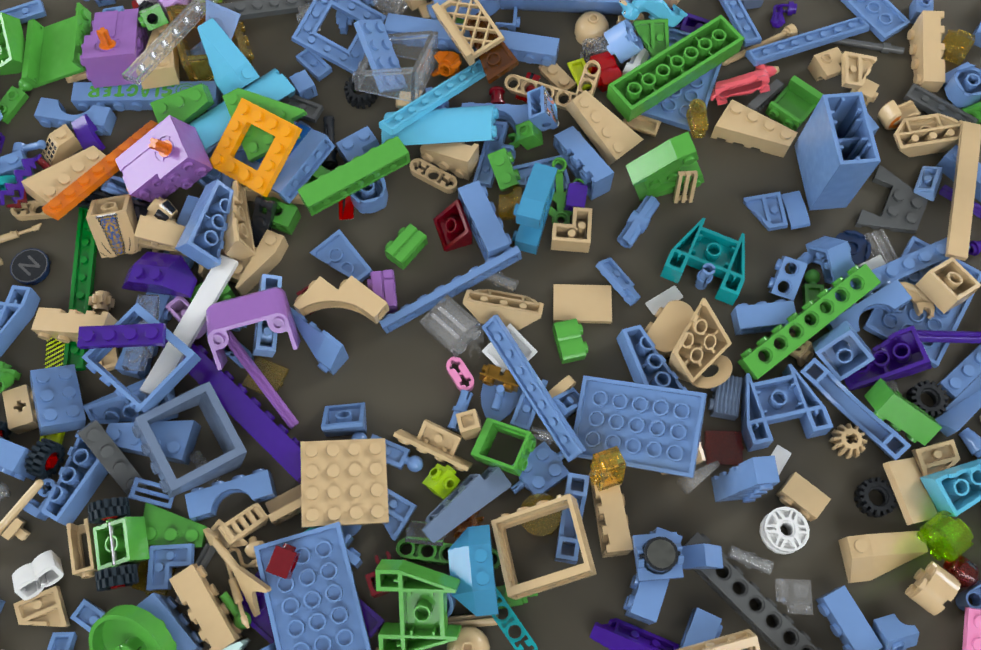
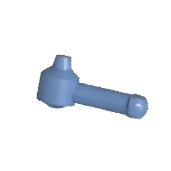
[12,140,47,156]

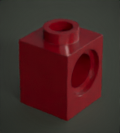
[266,543,300,579]

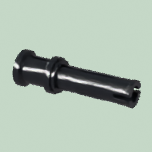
[321,116,338,169]

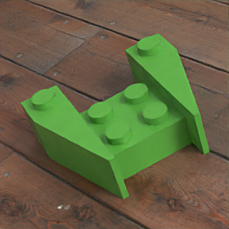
[626,131,704,201]
[375,559,462,650]

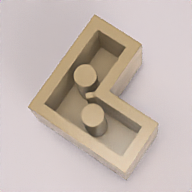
[551,207,592,253]

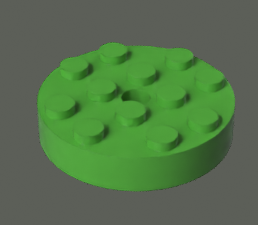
[89,605,177,650]

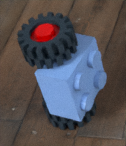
[0,420,65,481]

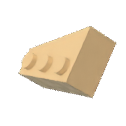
[420,142,479,181]

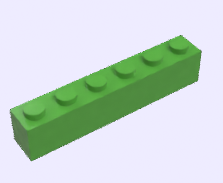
[297,136,411,216]

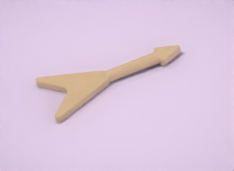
[203,528,272,617]

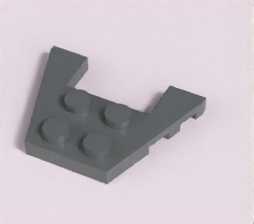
[855,165,928,234]

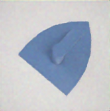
[481,383,522,421]

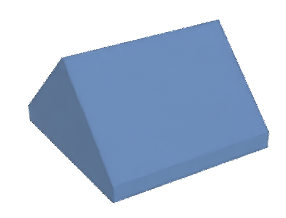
[321,402,367,437]

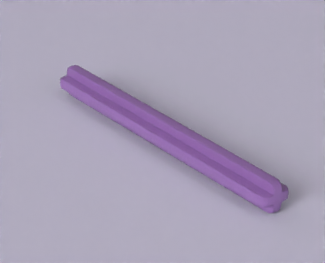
[227,330,299,429]

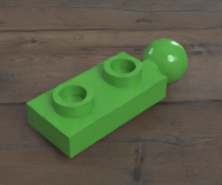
[0,79,34,125]
[802,269,826,323]

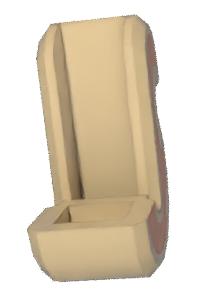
[878,100,921,130]

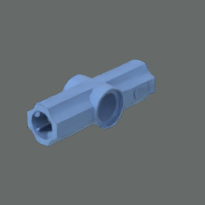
[617,195,660,248]

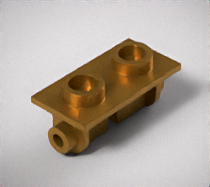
[479,363,519,393]

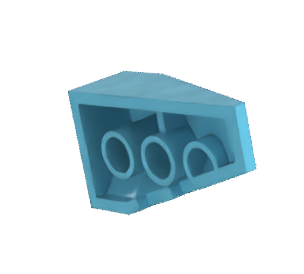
[197,18,260,95]

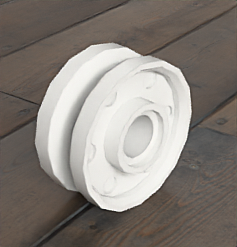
[759,507,810,555]

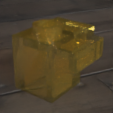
[942,29,975,66]
[499,186,522,220]

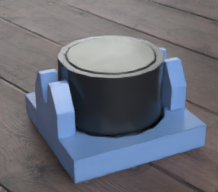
[632,532,684,582]

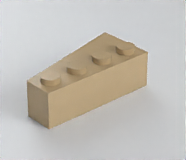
[566,90,644,166]
[710,99,798,157]
[31,307,118,343]

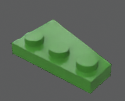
[143,503,207,548]

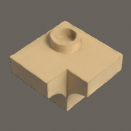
[808,47,842,82]

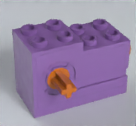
[80,8,149,88]
[115,115,213,203]

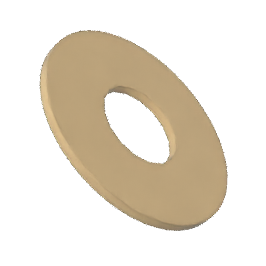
[691,355,733,389]

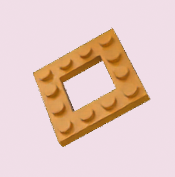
[210,98,303,197]

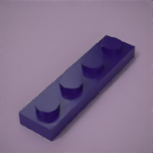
[77,323,166,349]

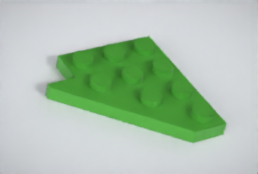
[222,88,307,162]

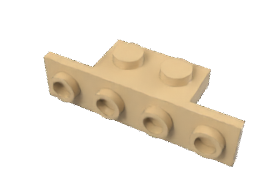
[393,419,473,472]

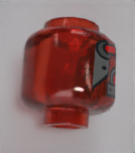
[943,555,979,588]

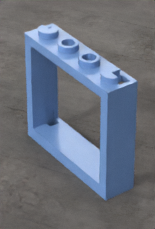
[82,303,201,413]

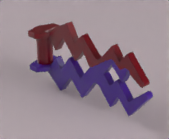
[0,154,51,208]

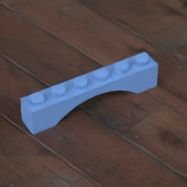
[799,357,911,460]

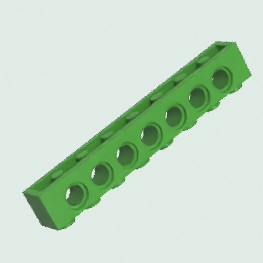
[737,264,881,381]

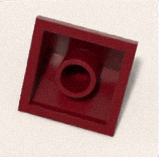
[433,199,472,252]

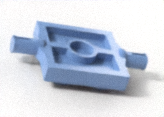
[510,441,569,499]

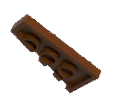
[467,13,519,84]

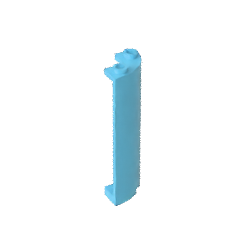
[189,68,295,151]
[381,105,499,146]

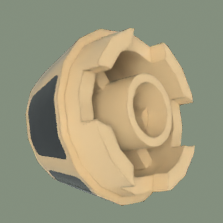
[147,196,178,222]

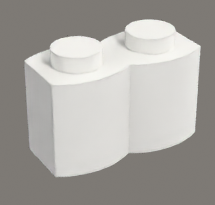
[12,550,64,601]

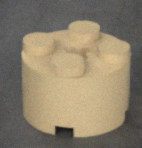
[905,561,961,616]

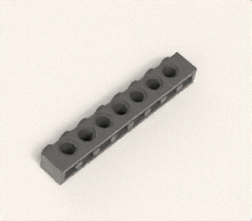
[683,532,822,650]

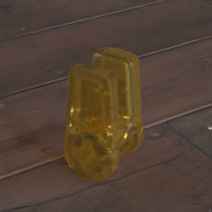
[686,99,709,138]

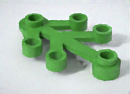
[548,157,584,225]

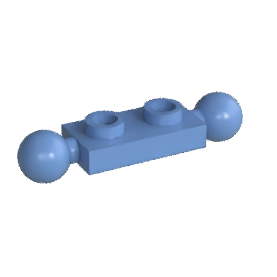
[351,432,423,472]

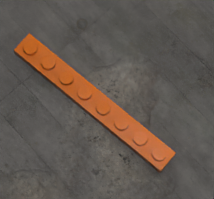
[42,120,158,220]

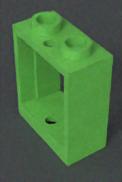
[471,417,536,477]

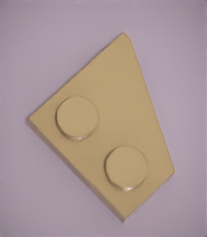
[911,439,960,477]

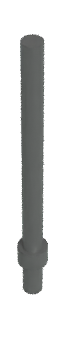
[798,31,905,54]

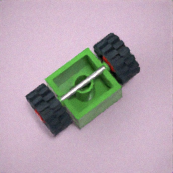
[87,497,150,591]

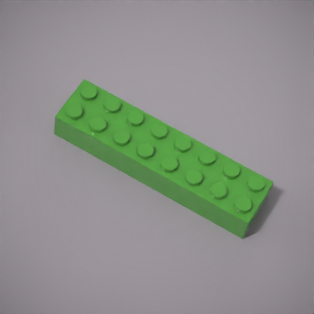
[606,15,745,122]

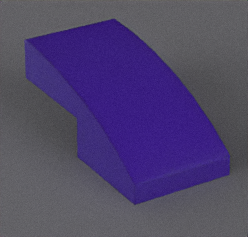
[71,114,106,151]

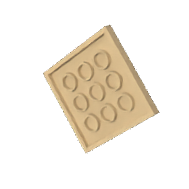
[300,438,389,528]

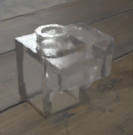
[775,579,813,615]

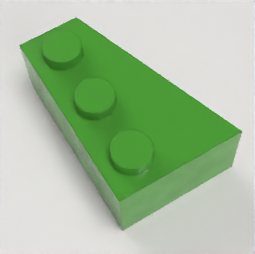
[150,83,215,124]
[864,378,942,446]

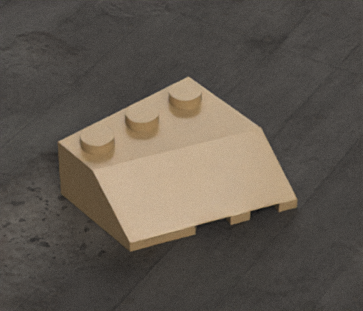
[668,298,732,383]

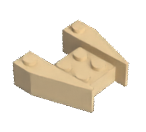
[198,230,289,296]

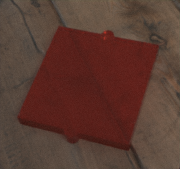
[703,431,744,465]

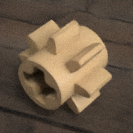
[88,290,115,314]

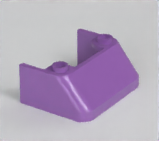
[206,287,301,370]

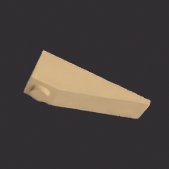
[223,180,256,261]
[838,530,928,583]

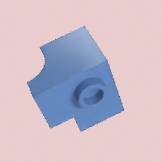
[872,614,920,650]

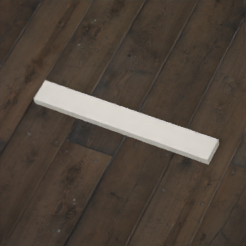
[140,254,239,395]

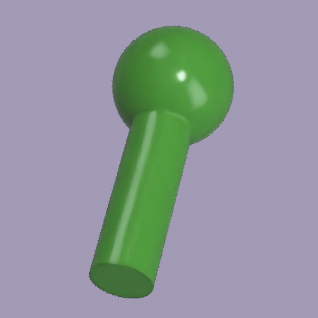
[219,591,251,630]

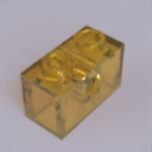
[589,446,626,491]

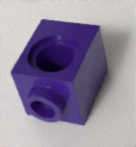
[564,182,588,212]

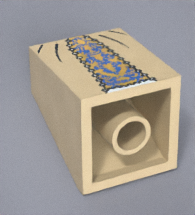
[86,194,138,258]

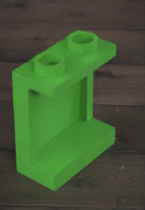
[765,75,824,131]

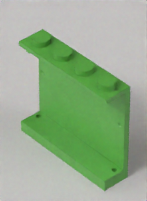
[21,2,92,88]

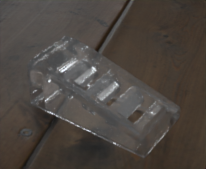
[676,461,720,495]

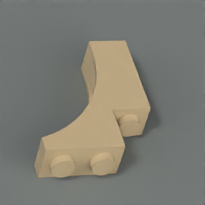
[293,275,389,324]

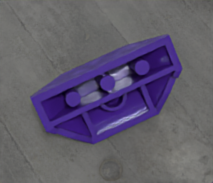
[122,251,197,298]

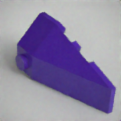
[844,325,932,391]

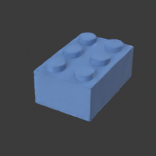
[30,364,86,436]

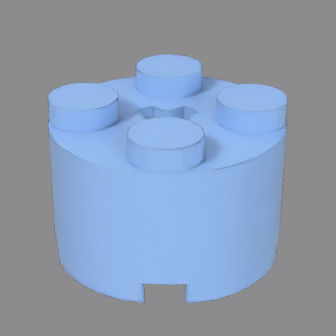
[604,19,644,63]

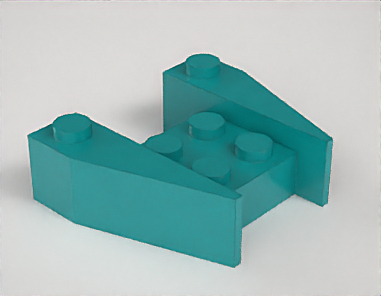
[660,218,745,306]

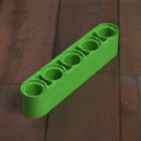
[396,538,500,570]

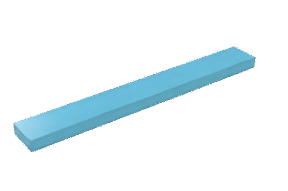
[379,59,486,136]

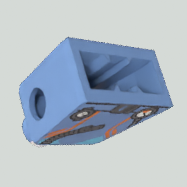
[527,86,559,131]

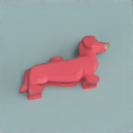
[710,64,779,106]

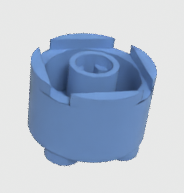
[944,64,981,108]
[350,177,388,214]

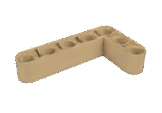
[504,60,601,111]

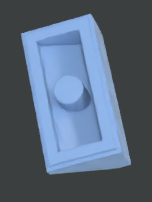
[913,166,942,201]

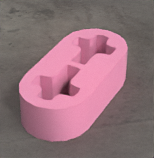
[446,357,474,392]

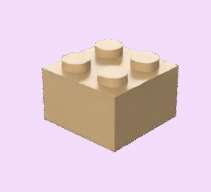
[916,257,981,314]

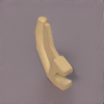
[900,282,935,319]

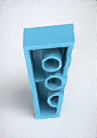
[919,458,981,517]

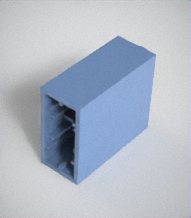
[794,92,881,211]

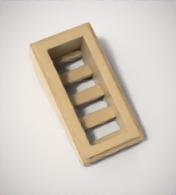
[218,502,269,546]

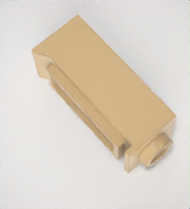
[66,518,98,579]

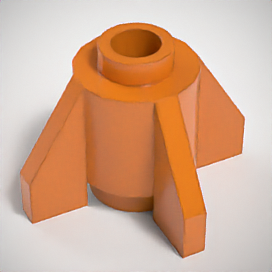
[431,51,462,79]

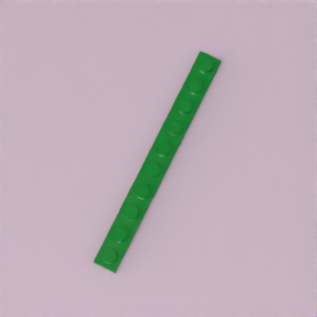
[63,207,97,371]

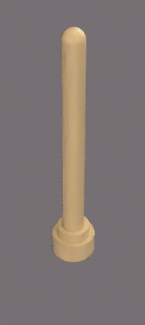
[722,24,798,66]
[0,479,44,535]

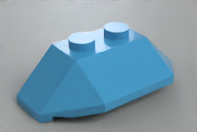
[448,525,499,617]

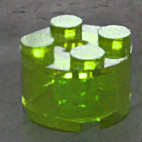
[917,511,974,562]

